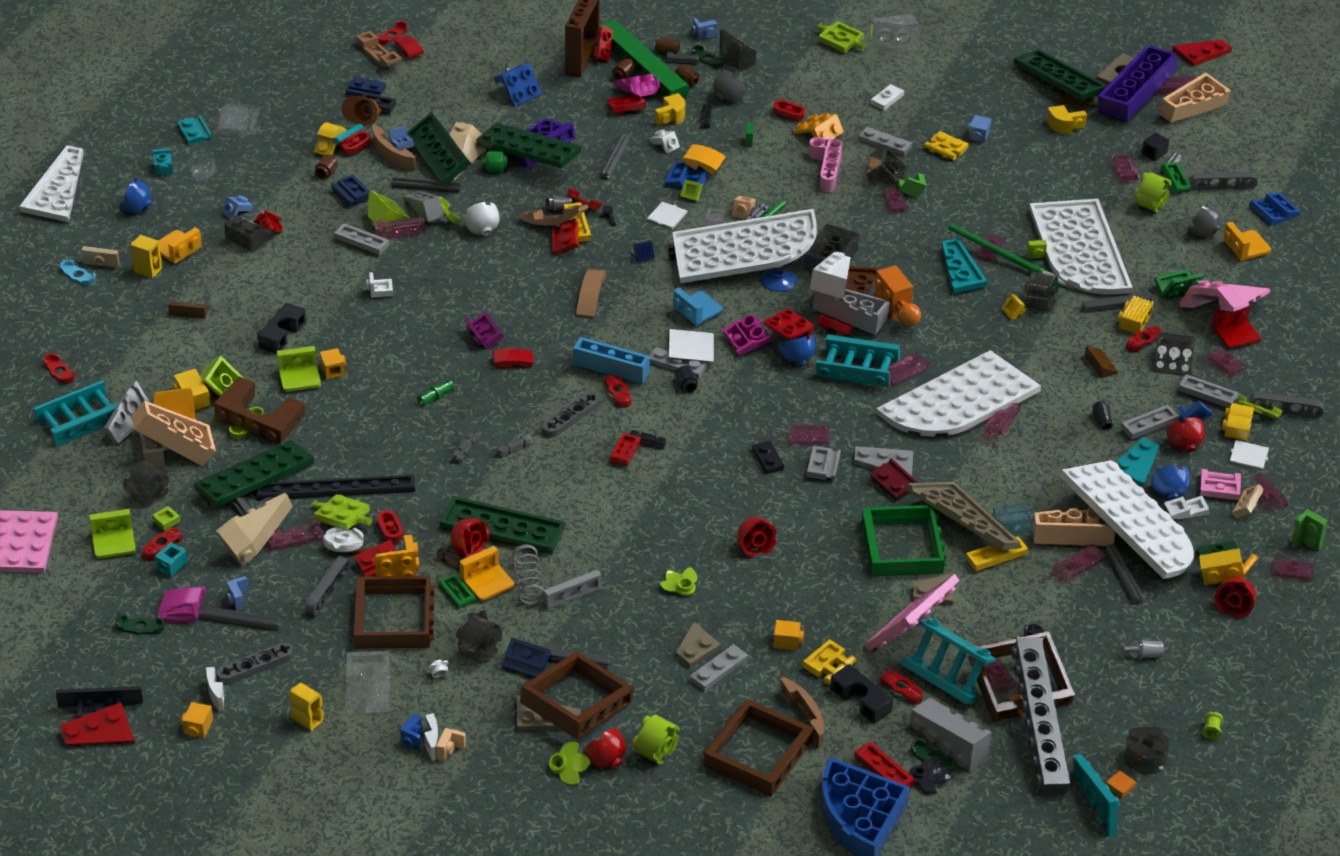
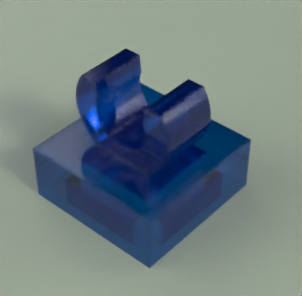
[633,240,655,262]

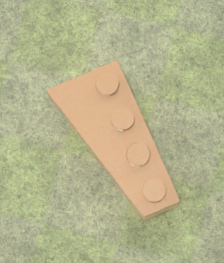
[1158,73,1231,123]
[131,401,216,466]

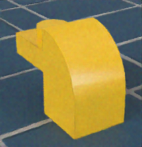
[655,93,685,126]
[1046,105,1087,134]
[314,122,347,156]

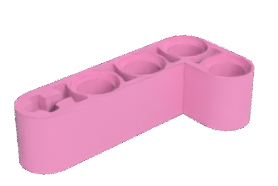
[809,137,842,193]

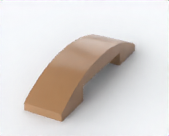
[356,31,402,67]
[372,124,416,171]
[519,205,588,226]
[576,269,606,318]
[780,677,824,749]

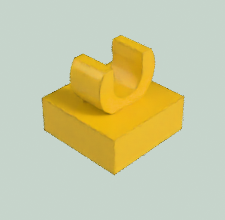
[1001,294,1027,320]

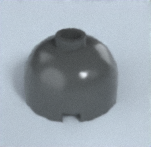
[713,70,746,103]
[1187,202,1221,238]

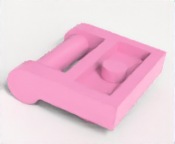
[1200,469,1241,500]

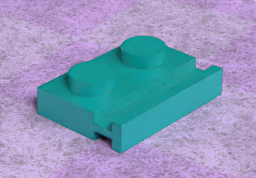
[177,115,212,145]

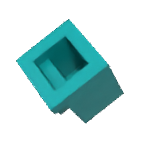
[153,148,173,175]
[155,543,187,578]

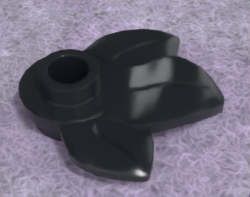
[909,759,952,793]

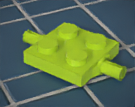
[817,21,866,53]
[312,494,372,530]

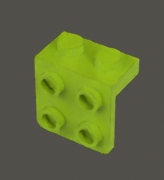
[277,346,321,392]
[89,509,136,559]

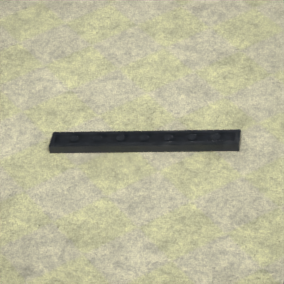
[257,474,415,501]

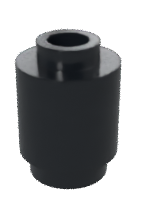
[674,366,698,393]

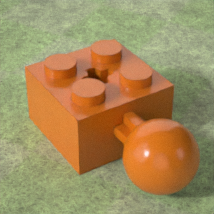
[873,265,921,327]

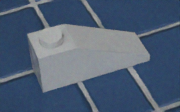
[404,191,444,223]

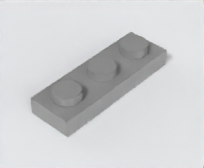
[858,127,912,156]
[334,223,389,255]
[650,347,707,379]
[1178,374,1239,408]
[1121,405,1179,439]
[544,570,601,608]
[690,644,748,691]

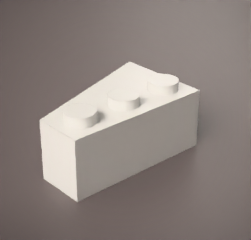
[810,252,851,299]

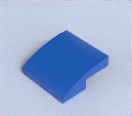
[665,161,709,189]
[1249,193,1301,225]

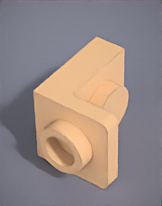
[732,196,756,219]
[436,728,466,761]

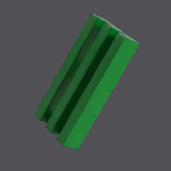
[1160,162,1191,193]
[438,573,476,609]

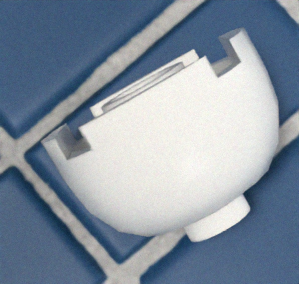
[463,202,500,236]

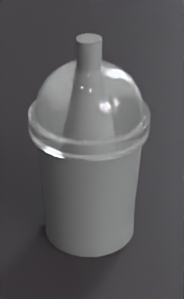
[1124,639,1164,660]

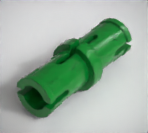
[417,379,454,406]

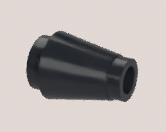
[1092,401,1113,430]

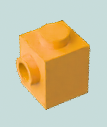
[320,348,346,379]
[773,620,804,651]
[181,702,213,738]

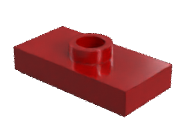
[609,433,641,467]

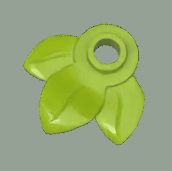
[660,567,698,596]
[549,742,590,785]

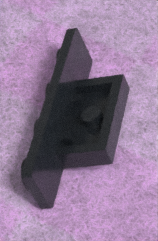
[56,686,143,718]

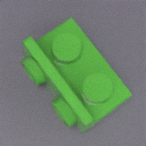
[1291,509,1328,551]

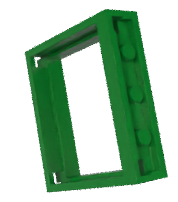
[861,505,947,577]

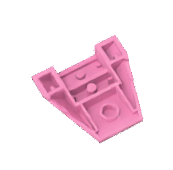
[1179,280,1270,311]

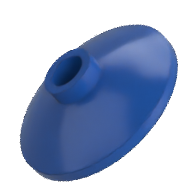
[761,268,797,292]

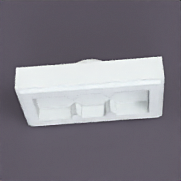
[870,84,904,110]

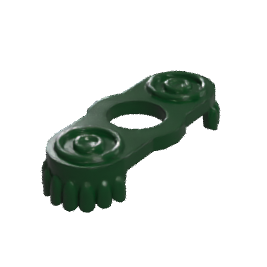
[692,44,725,68]
[115,614,165,635]
[911,738,956,773]

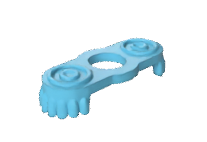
[60,259,96,286]

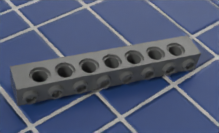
[1011,637,1070,795]

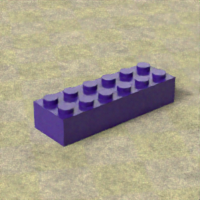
[1098,45,1177,122]

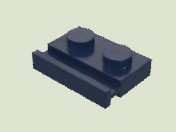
[346,77,386,97]
[331,174,370,206]
[501,637,551,677]

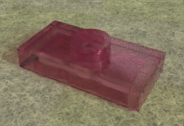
[1113,154,1139,181]
[883,186,908,214]
[977,233,1006,263]
[1206,346,1246,378]
[790,425,830,443]
[1254,473,1288,509]
[1272,557,1314,582]
[983,658,1017,694]

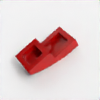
[394,35,424,58]
[492,348,534,369]

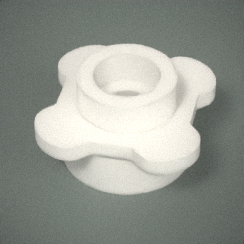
[428,660,449,678]

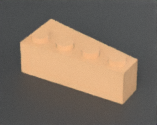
[1032,506,1115,546]

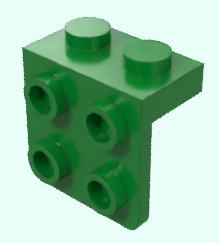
[1154,269,1204,299]

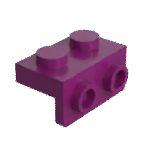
[464,312,504,349]

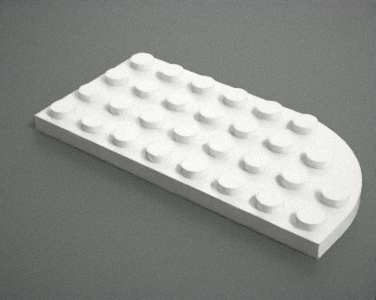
[1029,199,1133,295]
[673,209,817,283]
[876,350,1041,437]
[1059,460,1194,579]

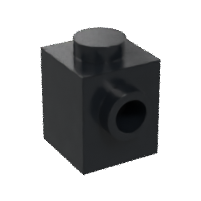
[1141,133,1170,161]

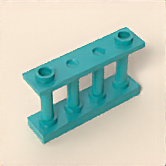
[816,335,900,387]
[33,380,120,447]
[901,618,996,705]

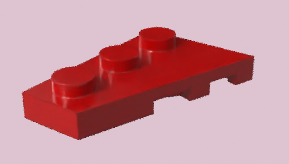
[1172,39,1232,67]
[60,703,135,746]

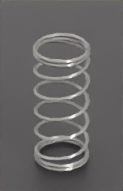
[512,545,544,604]

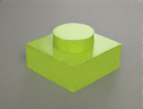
[680,180,703,201]
[1027,240,1047,259]
[152,506,181,531]

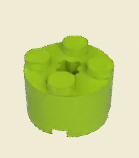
[1134,172,1171,213]
[632,715,680,765]

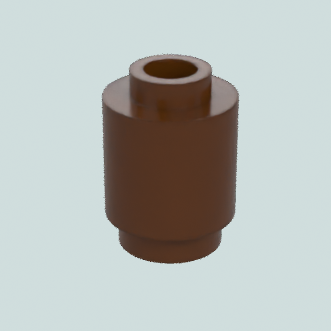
[655,37,680,55]
[612,58,635,80]
[675,65,699,87]
[315,154,338,179]

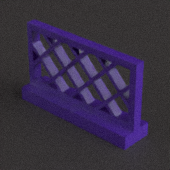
[503,118,576,168]

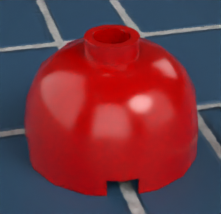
[1166,418,1205,453]
[736,517,777,558]
[451,518,489,557]
[1214,577,1257,618]
[583,728,626,769]

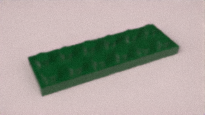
[1013,49,1107,101]
[407,112,472,186]
[476,123,581,168]
[194,440,314,507]
[440,496,566,554]

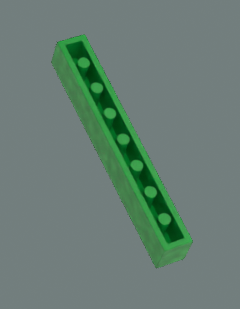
[600,19,689,99]

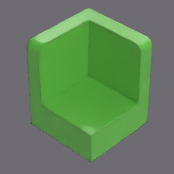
[898,173,927,198]

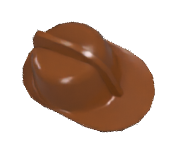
[342,96,381,125]

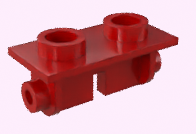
[593,25,613,62]
[253,210,283,234]

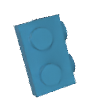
[673,288,723,326]

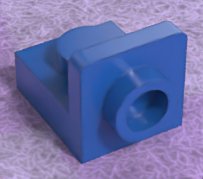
[1179,401,1212,422]
[400,713,423,751]

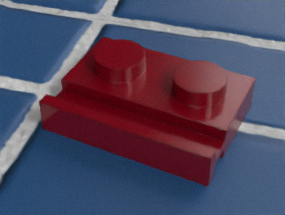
[870,458,917,501]

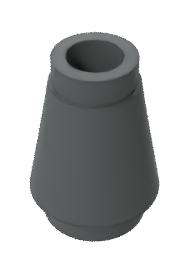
[545,195,573,212]

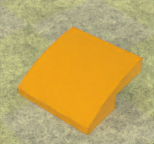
[681,144,726,175]

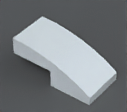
[1164,496,1210,519]
[206,667,224,711]
[424,713,438,761]

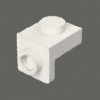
[650,130,680,153]
[366,272,393,298]

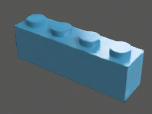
[573,337,650,384]

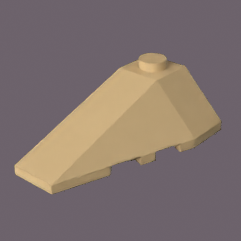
[436,122,487,181]
[216,493,293,566]

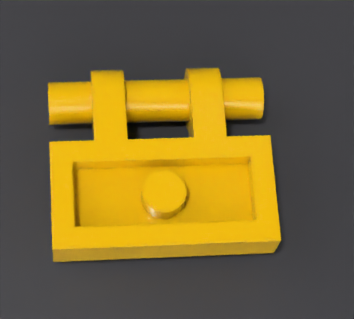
[924,131,969,160]
[803,639,856,685]

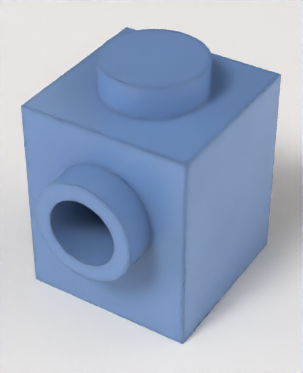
[966,115,991,143]

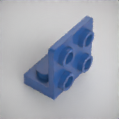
[493,63,541,106]

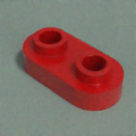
[773,100,805,121]
[341,131,371,155]
[817,314,853,336]
[377,510,403,543]

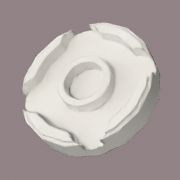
[323,527,364,552]

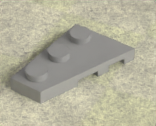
[104,380,149,444]
[854,446,913,476]

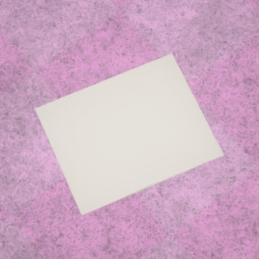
[669,329,714,361]

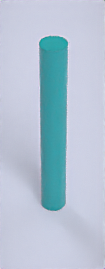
[333,124,363,144]

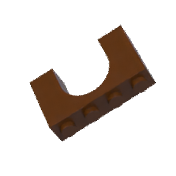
[214,376,305,444]

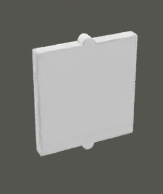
[647,202,688,229]
[1230,440,1269,470]

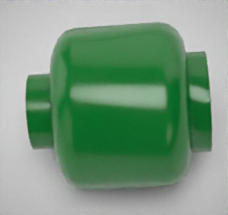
[482,151,507,174]

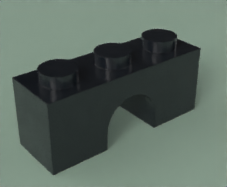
[257,303,306,354]
[830,664,894,724]

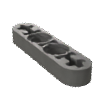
[1189,172,1258,190]
[543,392,599,438]
[1249,392,1324,418]
[305,556,351,616]
[217,642,294,685]

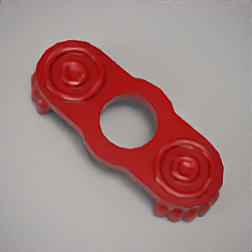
[376,21,408,45]
[567,187,603,210]
[1126,326,1162,353]
[44,353,75,384]
[605,374,632,408]
[142,528,182,561]
[880,670,923,705]

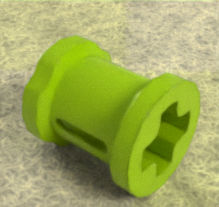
[1202,712,1223,740]

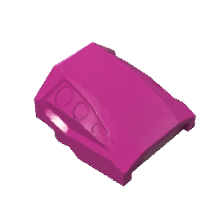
[613,74,660,97]
[722,315,773,355]
[157,586,206,624]

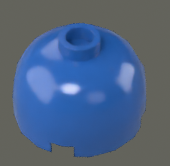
[119,178,152,215]
[777,335,816,366]
[1150,465,1190,501]

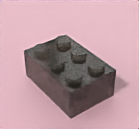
[803,223,859,273]

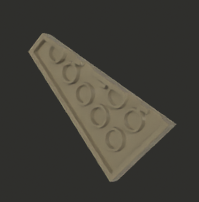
[906,482,1020,551]

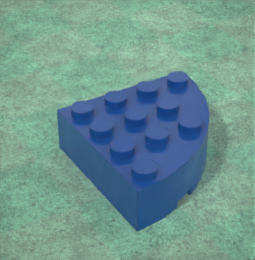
[821,757,910,856]

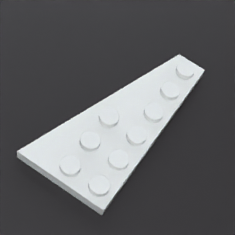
[20,146,83,222]

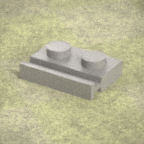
[807,446,841,481]

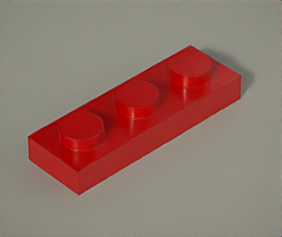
[854,741,914,787]

